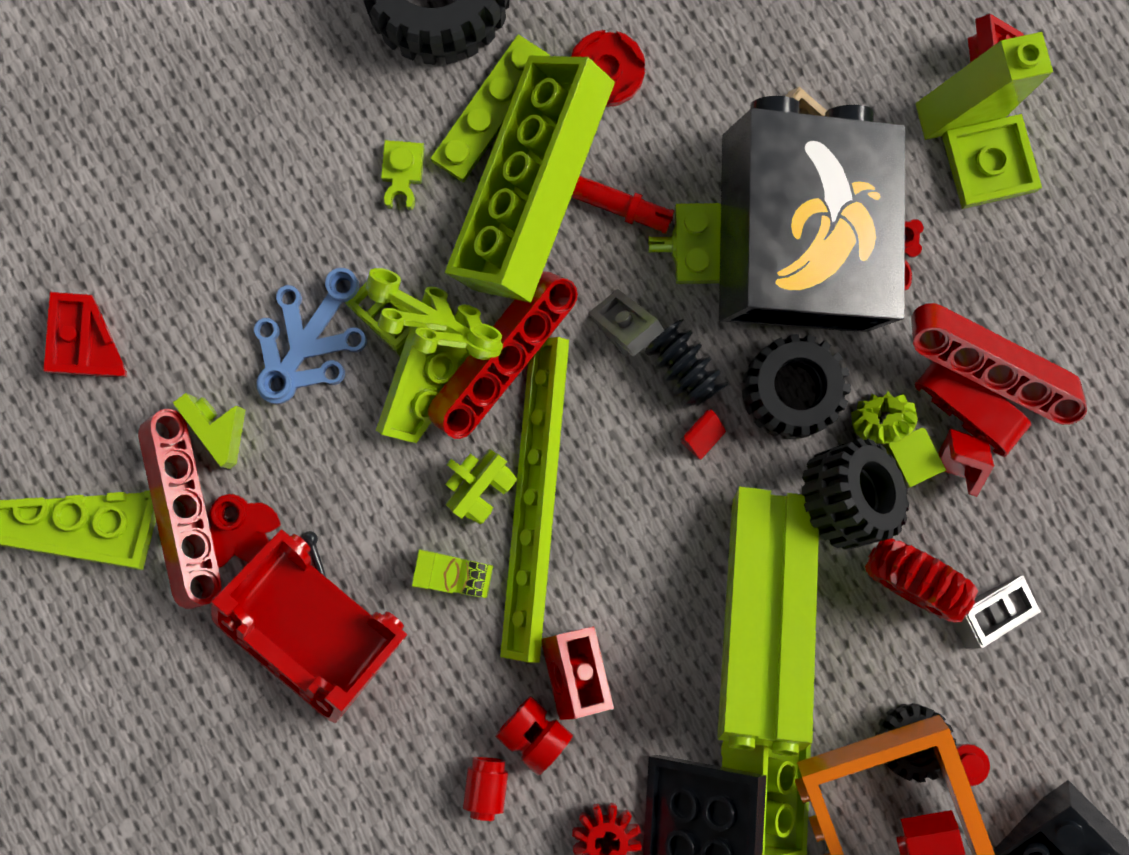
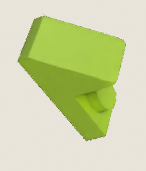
[173,393,246,469]

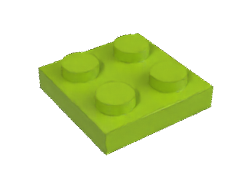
[942,114,1042,209]

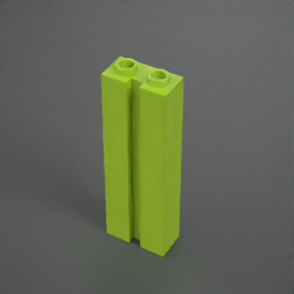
[717,486,819,756]

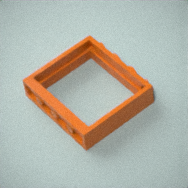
[794,715,995,855]

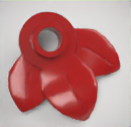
[210,494,281,569]

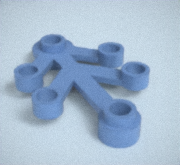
[254,268,367,404]

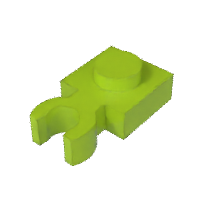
[381,140,425,210]

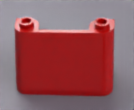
[211,529,408,723]

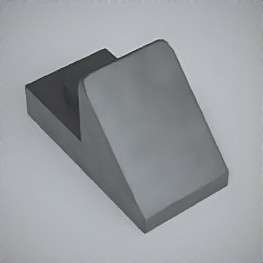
[588,289,664,357]

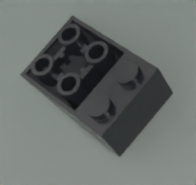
[994,780,1129,855]

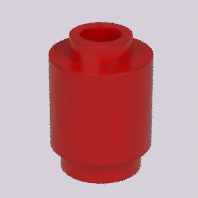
[463,757,508,821]

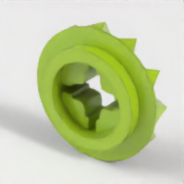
[851,391,918,444]

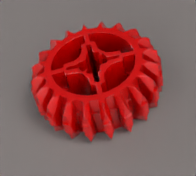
[865,538,978,622]

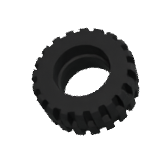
[363,0,510,65]

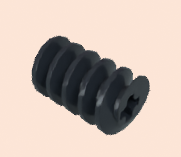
[645,319,729,408]

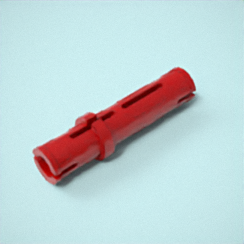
[571,175,675,234]

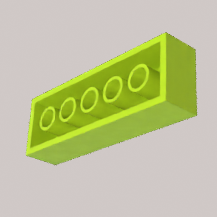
[444,55,615,303]

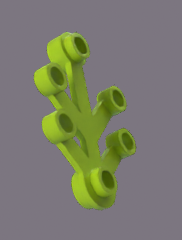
[366,268,503,360]

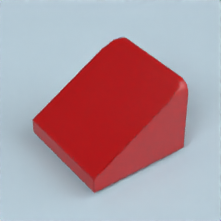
[680,410,726,460]

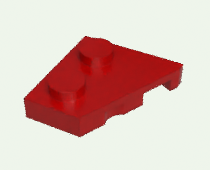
[43,292,127,377]

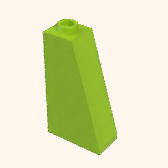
[915,32,1053,140]

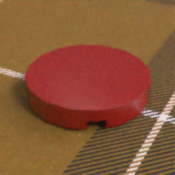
[571,30,645,107]

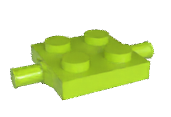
[648,203,721,284]

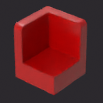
[938,429,994,497]

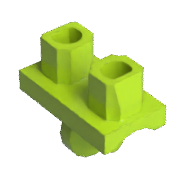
[445,449,517,524]

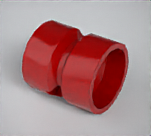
[495,696,573,776]

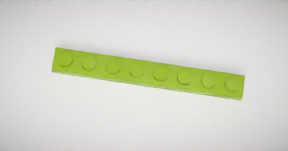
[500,337,569,663]

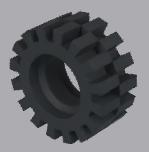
[875,703,956,783]

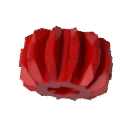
[572,803,642,855]

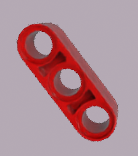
[914,361,1031,457]

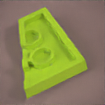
[376,327,470,443]

